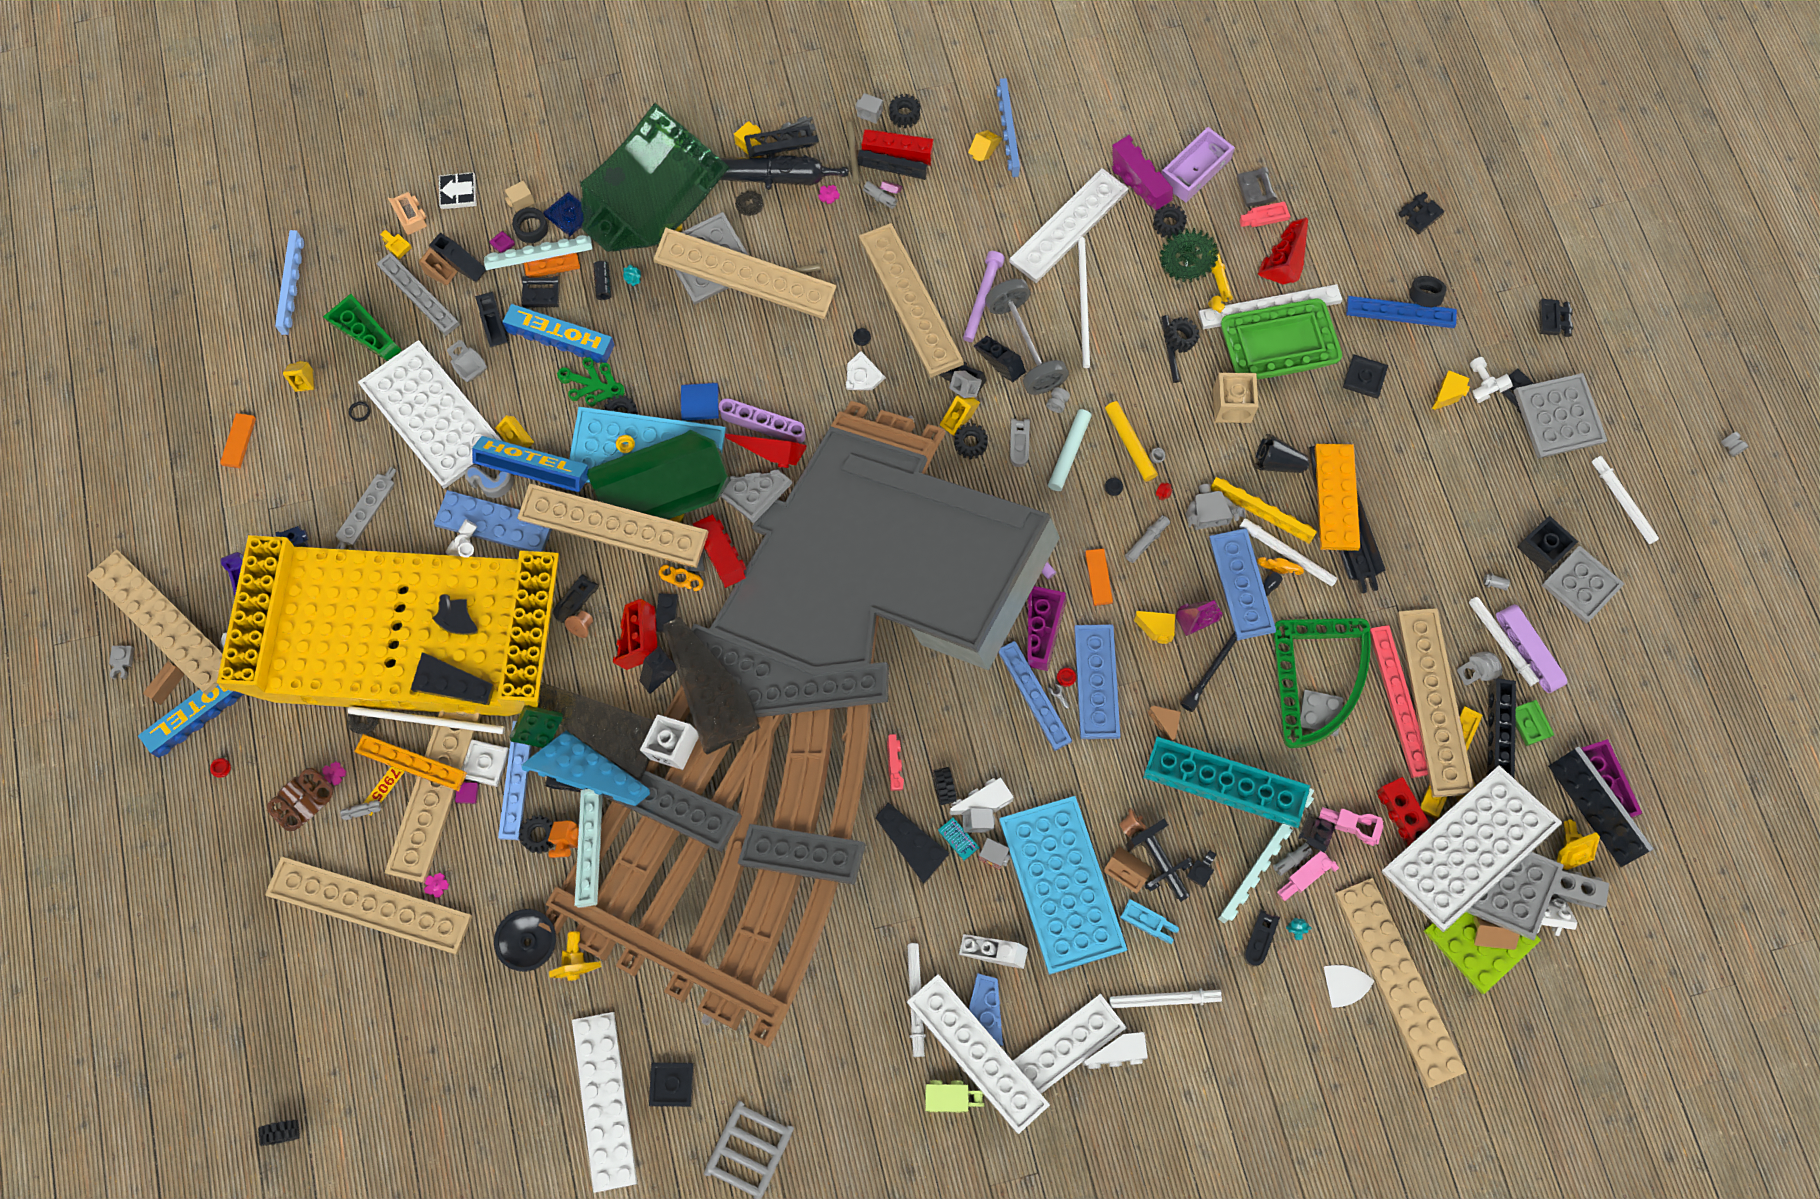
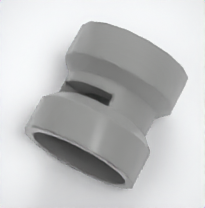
[1046,387,1070,413]
[1721,431,1749,457]

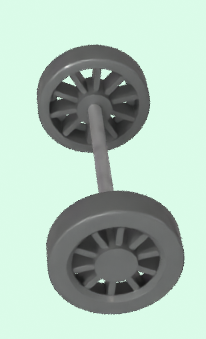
[985,279,1069,395]

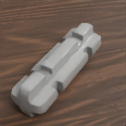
[340,800,381,820]

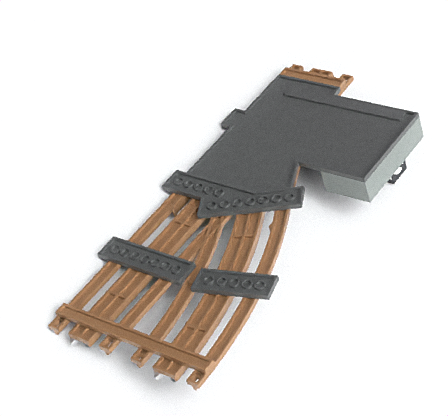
[539,401,1060,1048]

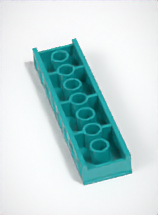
[1143,737,1310,828]

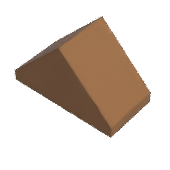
[419,248,458,285]
[1148,706,1181,742]

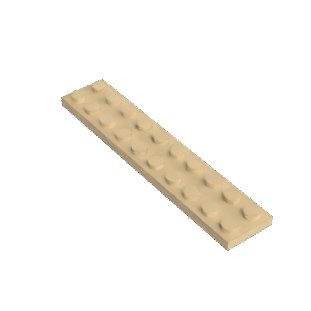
[859,223,964,378]
[654,228,837,320]
[517,483,708,568]
[87,550,223,695]
[1397,608,1474,798]
[385,711,481,884]
[265,856,472,955]
[1335,878,1466,1088]

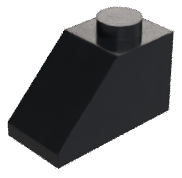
[639,646,679,694]

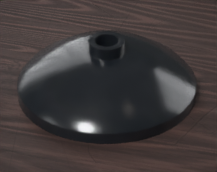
[494,909,557,972]

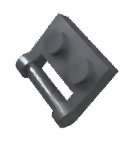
[1236,167,1277,207]

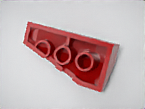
[1257,217,1308,285]

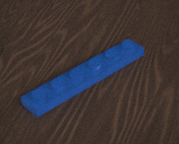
[1346,296,1457,328]

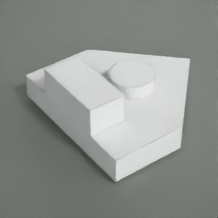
[846,351,886,390]

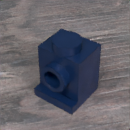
[275,526,309,547]

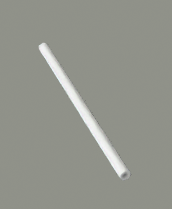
[1078,237,1090,368]
[348,706,505,734]

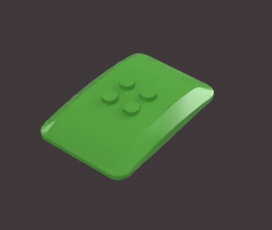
[1221,299,1342,379]

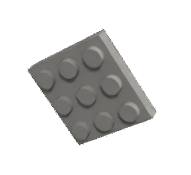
[1542,546,1625,624]

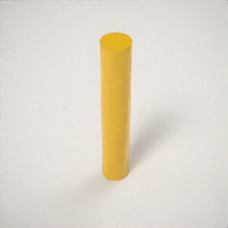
[1105,401,1158,482]

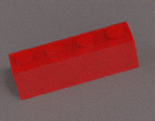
[862,129,934,166]
[692,514,746,588]

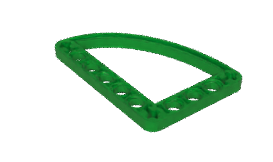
[1273,618,1371,748]

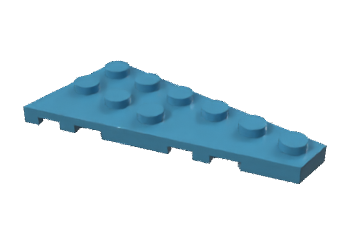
[521,731,650,806]

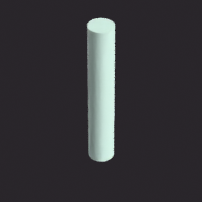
[1048,409,1092,491]

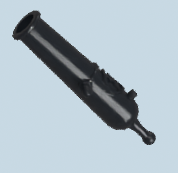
[707,154,849,190]

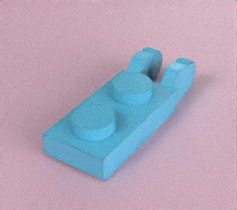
[1120,899,1179,944]

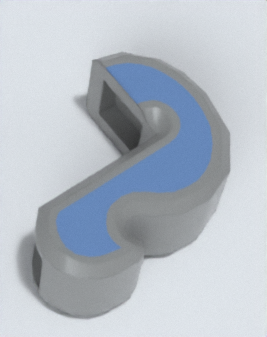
[465,465,514,498]

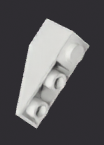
[950,777,1014,815]
[959,934,1028,969]
[1083,1032,1148,1069]

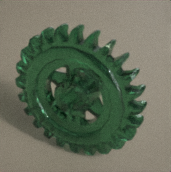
[1159,228,1219,282]

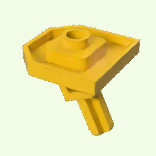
[1557,819,1600,870]
[549,931,601,981]

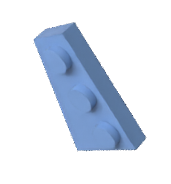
[969,973,1003,1046]

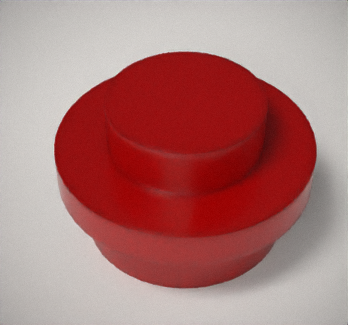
[1156,482,1172,501]
[1057,668,1076,687]
[210,758,231,778]

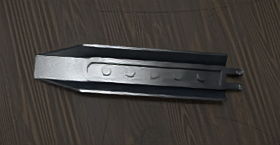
[1309,443,1386,594]

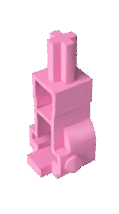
[1319,807,1384,846]
[1277,851,1339,901]

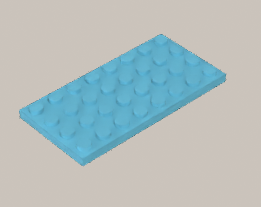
[569,407,726,484]
[999,796,1127,975]

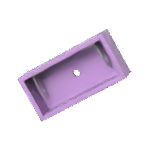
[1161,127,1235,203]

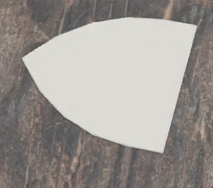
[1324,965,1374,1008]

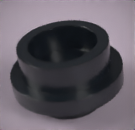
[853,328,871,346]
[1105,478,1123,496]

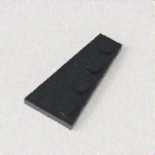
[411,652,495,705]
[875,803,950,885]

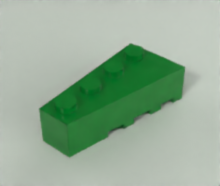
[323,293,402,361]

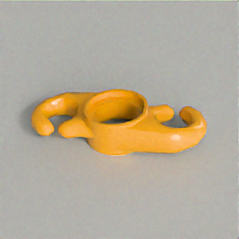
[1257,557,1304,575]
[658,564,704,592]

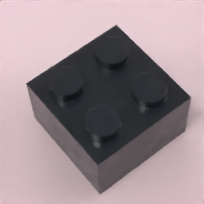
[1517,515,1579,573]

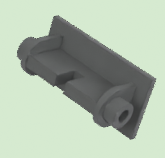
[779,116,816,140]

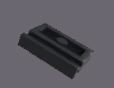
[1298,813,1335,853]

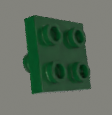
[509,705,563,748]

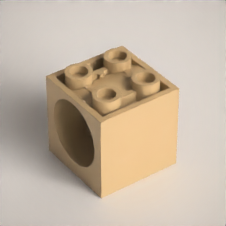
[1213,373,1259,423]

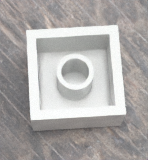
[640,714,700,770]

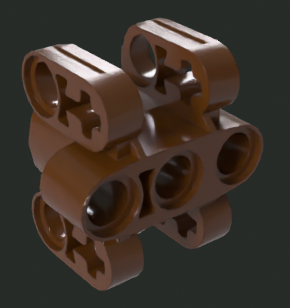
[267,767,334,831]

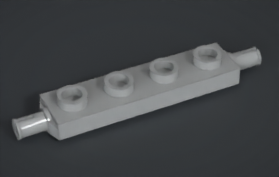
[335,467,397,549]

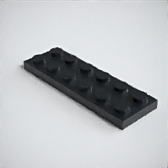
[1548,746,1654,867]

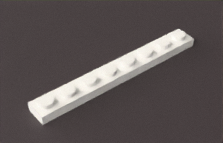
[1198,284,1342,330]

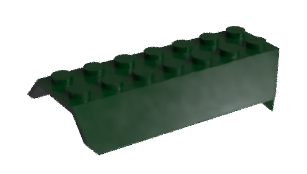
[587,430,731,520]

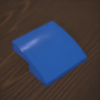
[681,383,719,421]

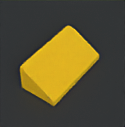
[495,415,534,448]

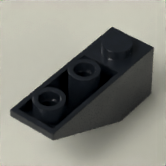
[429,232,487,282]
[974,335,1026,383]

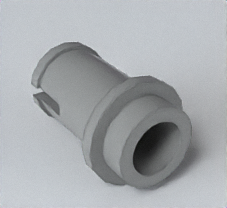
[1483,573,1510,591]

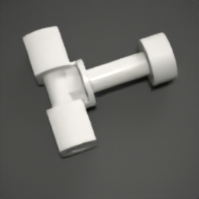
[1470,357,1513,403]
[445,519,477,557]

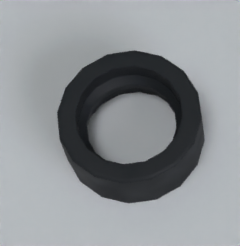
[512,207,548,243]
[1409,276,1447,308]

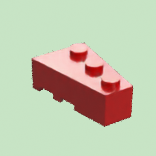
[612,598,657,670]

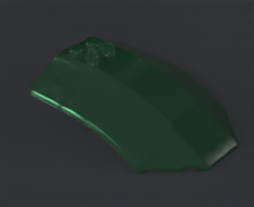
[580,103,730,252]

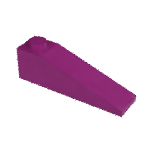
[1175,600,1223,636]

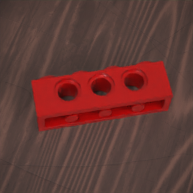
[1377,777,1431,846]

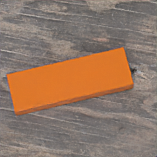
[524,253,580,278]
[220,413,256,468]
[1085,549,1113,606]

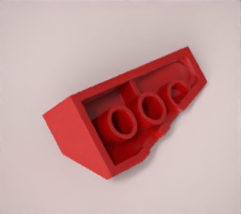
[725,433,807,468]

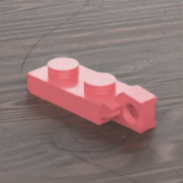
[1239,202,1291,227]
[886,734,904,791]

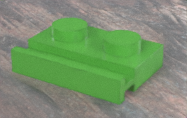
[1516,700,1555,747]

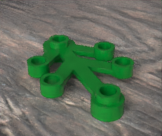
[557,357,625,407]

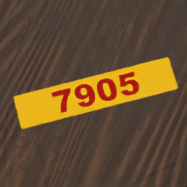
[364,767,405,816]

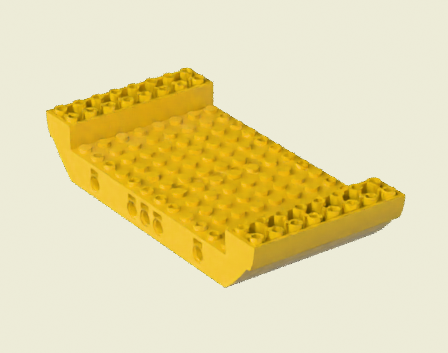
[216,535,559,716]

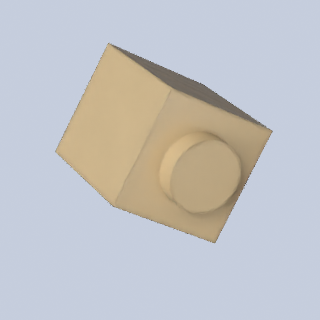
[504,181,535,212]

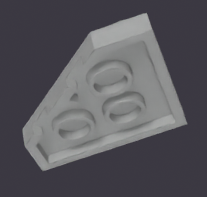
[720,470,792,524]

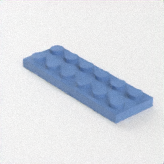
[434,490,552,552]
[1209,528,1276,641]
[1074,625,1120,739]

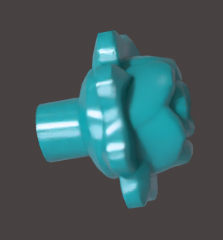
[623,265,641,286]
[1286,918,1312,940]

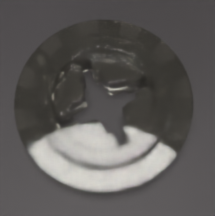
[735,190,764,216]
[347,707,379,735]

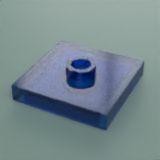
[543,192,594,237]

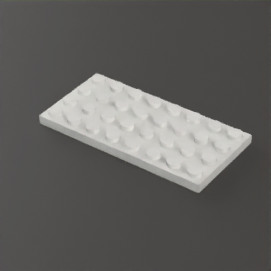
[358,340,502,489]
[1382,766,1562,932]

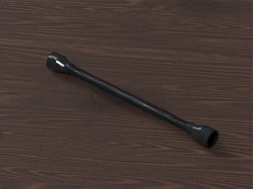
[1180,571,1283,712]

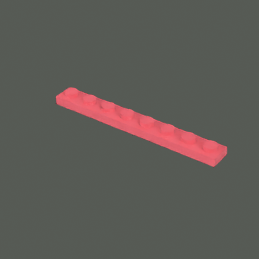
[1370,625,1428,778]

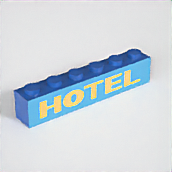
[503,304,615,363]
[472,436,588,492]
[138,685,243,758]

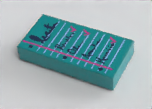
[938,818,979,861]

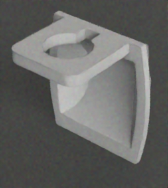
[447,340,487,382]
[1457,651,1502,686]

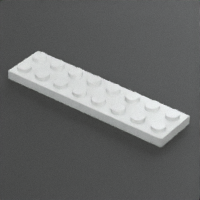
[1009,168,1129,283]
[907,974,1050,1134]
[572,1012,637,1193]

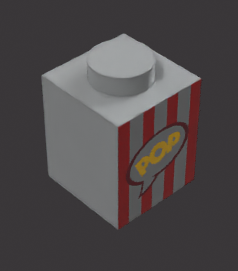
[978,838,1011,870]

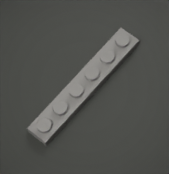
[376,253,460,336]

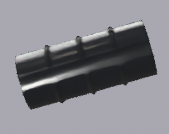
[593,261,611,300]

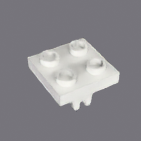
[1537,899,1578,936]

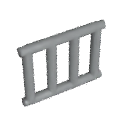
[703,1101,794,1199]

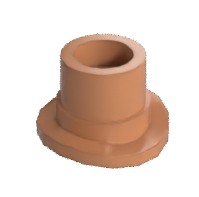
[565,611,593,638]
[1119,808,1148,837]

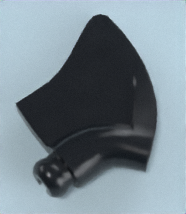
[432,594,478,635]

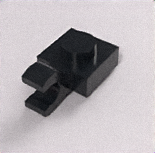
[1186,850,1217,888]

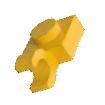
[380,230,412,259]

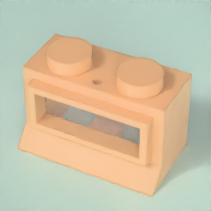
[388,192,427,235]

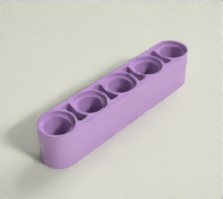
[719,398,806,444]
[1496,604,1567,693]

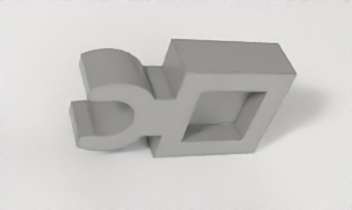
[109,646,135,680]

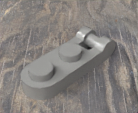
[1010,418,1030,467]

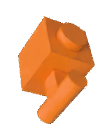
[548,820,579,858]

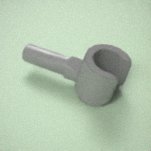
[1048,683,1070,709]

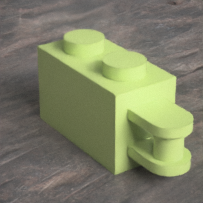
[925,1080,985,1112]

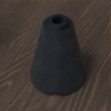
[1255,434,1310,473]

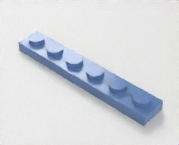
[996,78,1020,177]
[998,641,1072,751]

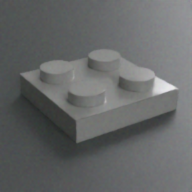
[1300,690,1343,737]

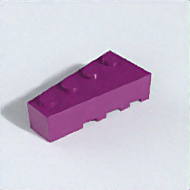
[1112,135,1173,210]
[1028,586,1067,671]
[1581,739,1643,819]

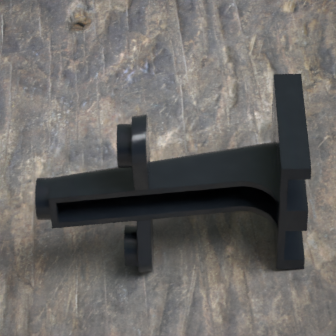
[1125,818,1194,902]

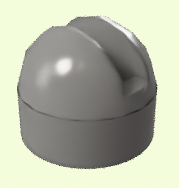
[1149,448,1165,463]

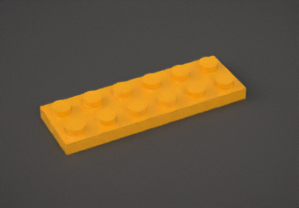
[1315,444,1360,551]

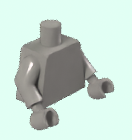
[1186,484,1246,530]

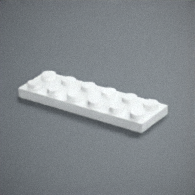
[1013,994,1126,1094]

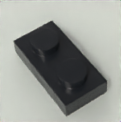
[656,593,679,633]

